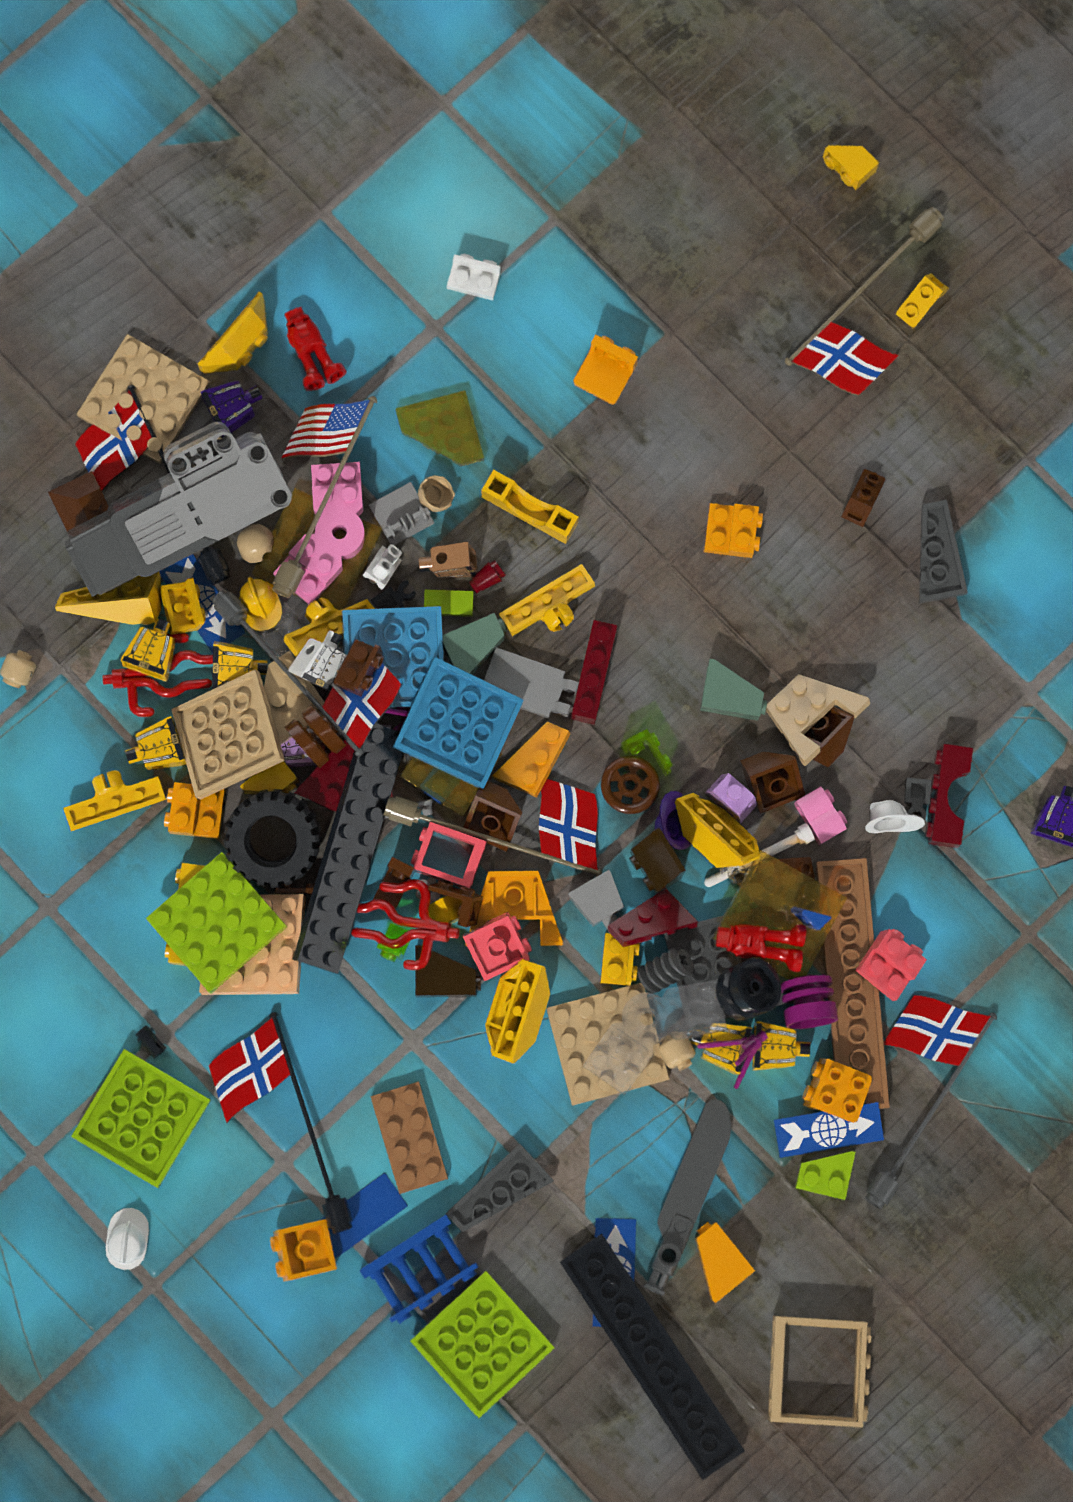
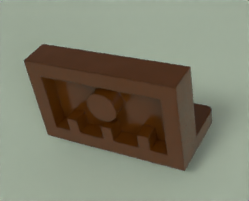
[333,639,384,697]

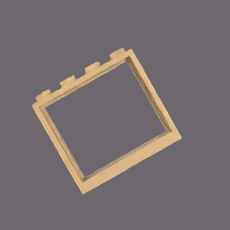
[768,1316,871,1427]

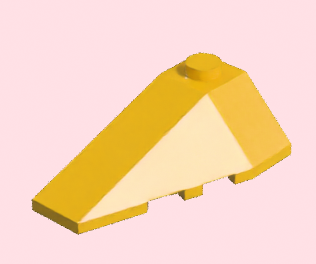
[55,571,161,625]

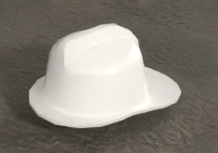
[865,800,925,833]
[106,1208,149,1270]

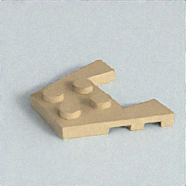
[766,674,870,766]

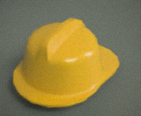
[239,577,282,631]

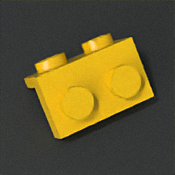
[159,577,206,635]

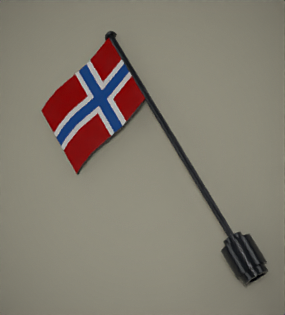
[75,385,230,585]
[209,1012,353,1234]

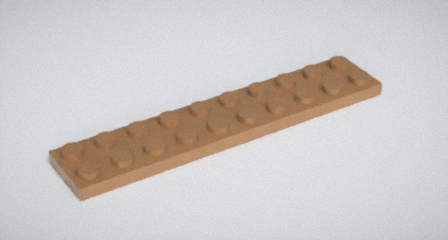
[816,858,889,1109]

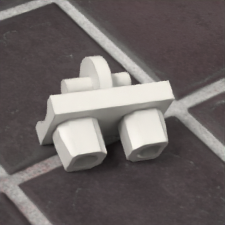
[363,544,402,589]

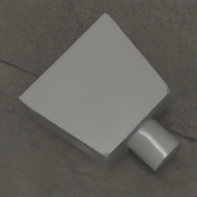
[568,870,624,934]

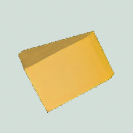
[429,896,462,924]

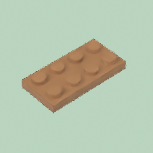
[370,1082,448,1194]

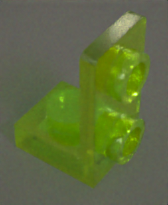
[620,729,673,777]
[376,923,410,963]

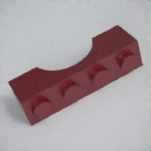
[571,620,617,725]
[925,744,973,848]

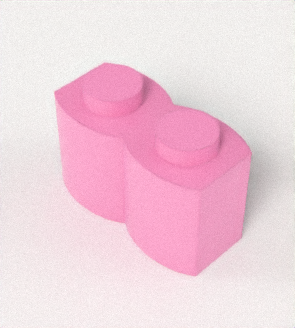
[794,787,847,845]

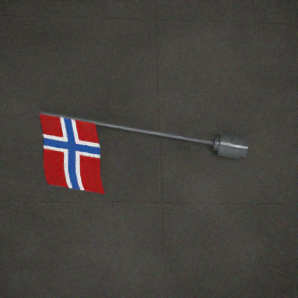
[212,589,402,756]
[864,995,997,1210]

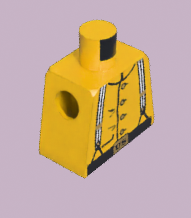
[121,619,175,682]
[212,641,268,690]
[125,716,187,770]
[752,1021,810,1071]
[690,1023,752,1075]

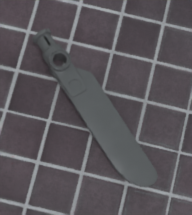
[643,1099,731,1296]

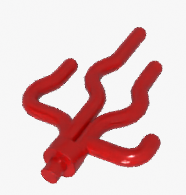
[102,629,213,717]
[351,879,460,970]

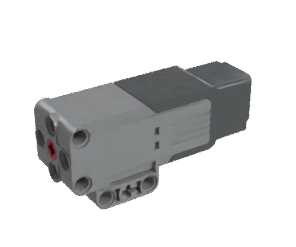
[65,421,293,597]

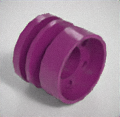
[781,975,839,1029]

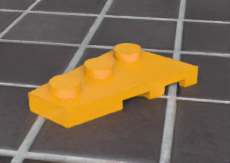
[492,722,570,798]

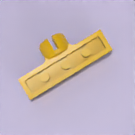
[499,564,595,636]
[284,598,375,657]
[63,770,167,831]

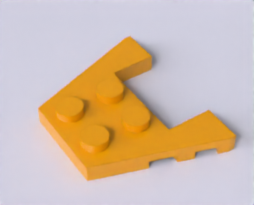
[465,871,563,947]

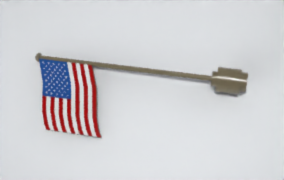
[272,396,377,598]

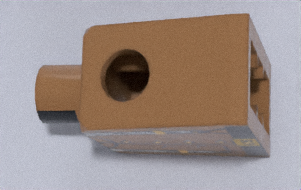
[419,542,478,579]

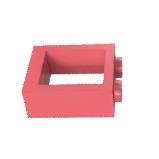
[411,822,487,888]

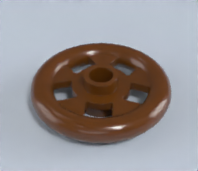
[601,756,660,814]

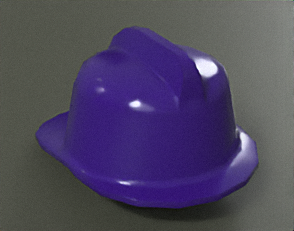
[654,791,691,850]

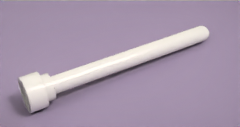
[704,823,815,887]

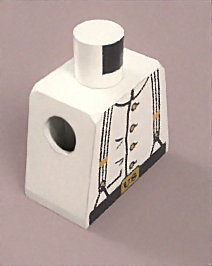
[288,630,347,691]

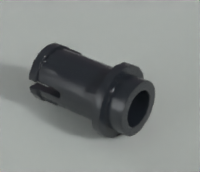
[136,1025,167,1058]

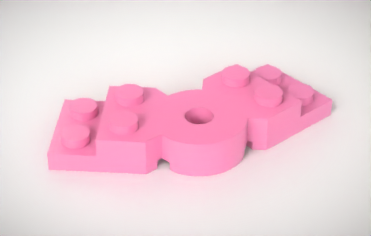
[273,462,365,605]

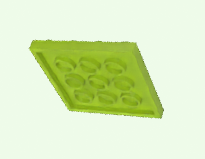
[146,852,287,994]
[71,1049,211,1188]
[410,1271,555,1418]

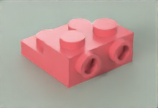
[463,912,532,981]
[855,929,927,1001]

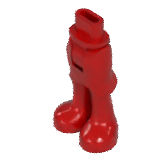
[284,307,347,391]
[716,924,806,972]

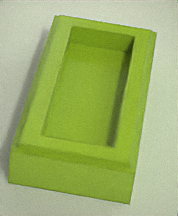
[424,590,474,617]

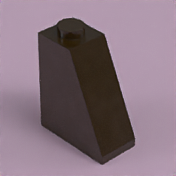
[415,945,481,997]

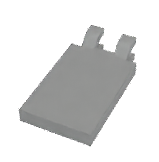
[484,647,579,719]

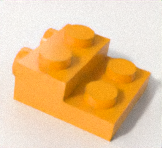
[704,503,763,558]
[164,782,225,839]
[270,1219,337,1282]

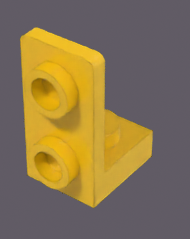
[896,273,949,328]

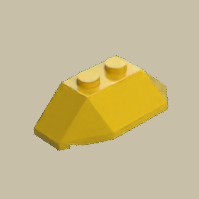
[198,291,268,374]
[675,793,760,868]
[485,959,550,1064]

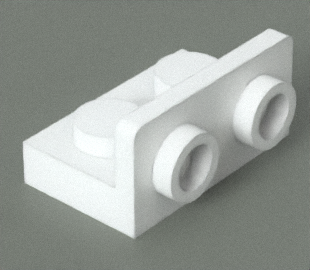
[447,254,501,301]

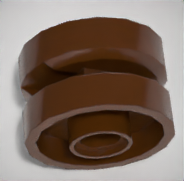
[284,705,346,768]

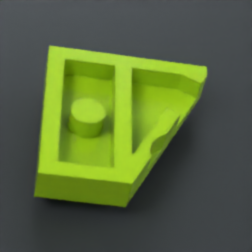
[795,1151,855,1200]

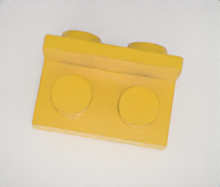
[600,933,640,986]

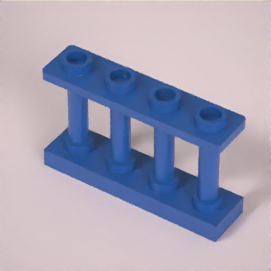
[359,1215,479,1324]

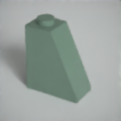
[442,613,507,675]
[700,659,767,721]

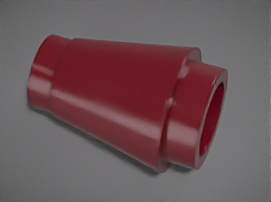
[469,560,506,593]

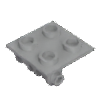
[369,482,434,545]

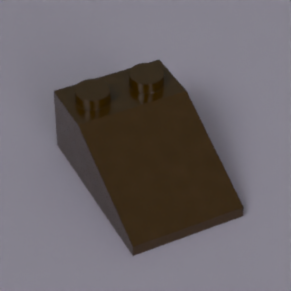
[629,828,686,894]

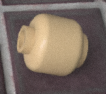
[0,650,36,688]
[658,1031,696,1071]

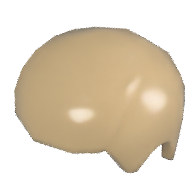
[418,475,455,512]
[237,524,274,563]

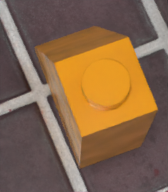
[695,1222,755,1303]

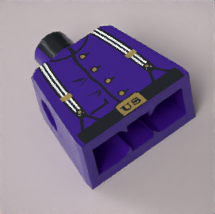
[201,381,263,438]
[1030,786,1073,848]

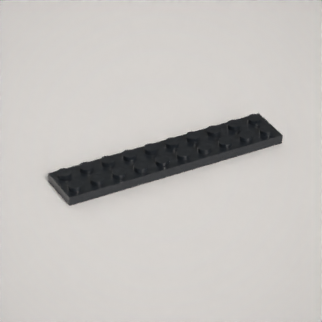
[292,723,403,974]
[560,1233,745,1480]

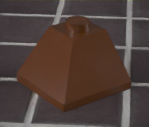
[48,471,109,532]
[804,707,854,767]
[740,752,805,814]
[463,781,522,852]

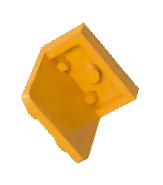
[574,334,638,405]
[802,1058,872,1123]

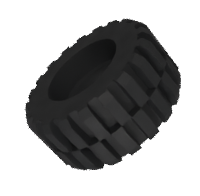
[223,789,322,888]

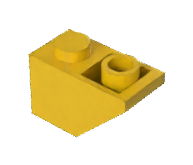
[823,145,879,190]

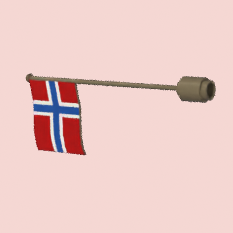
[785,207,944,396]
[384,779,602,877]

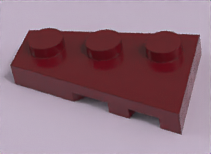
[294,739,354,812]
[608,888,698,947]

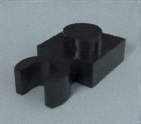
[371,580,416,609]

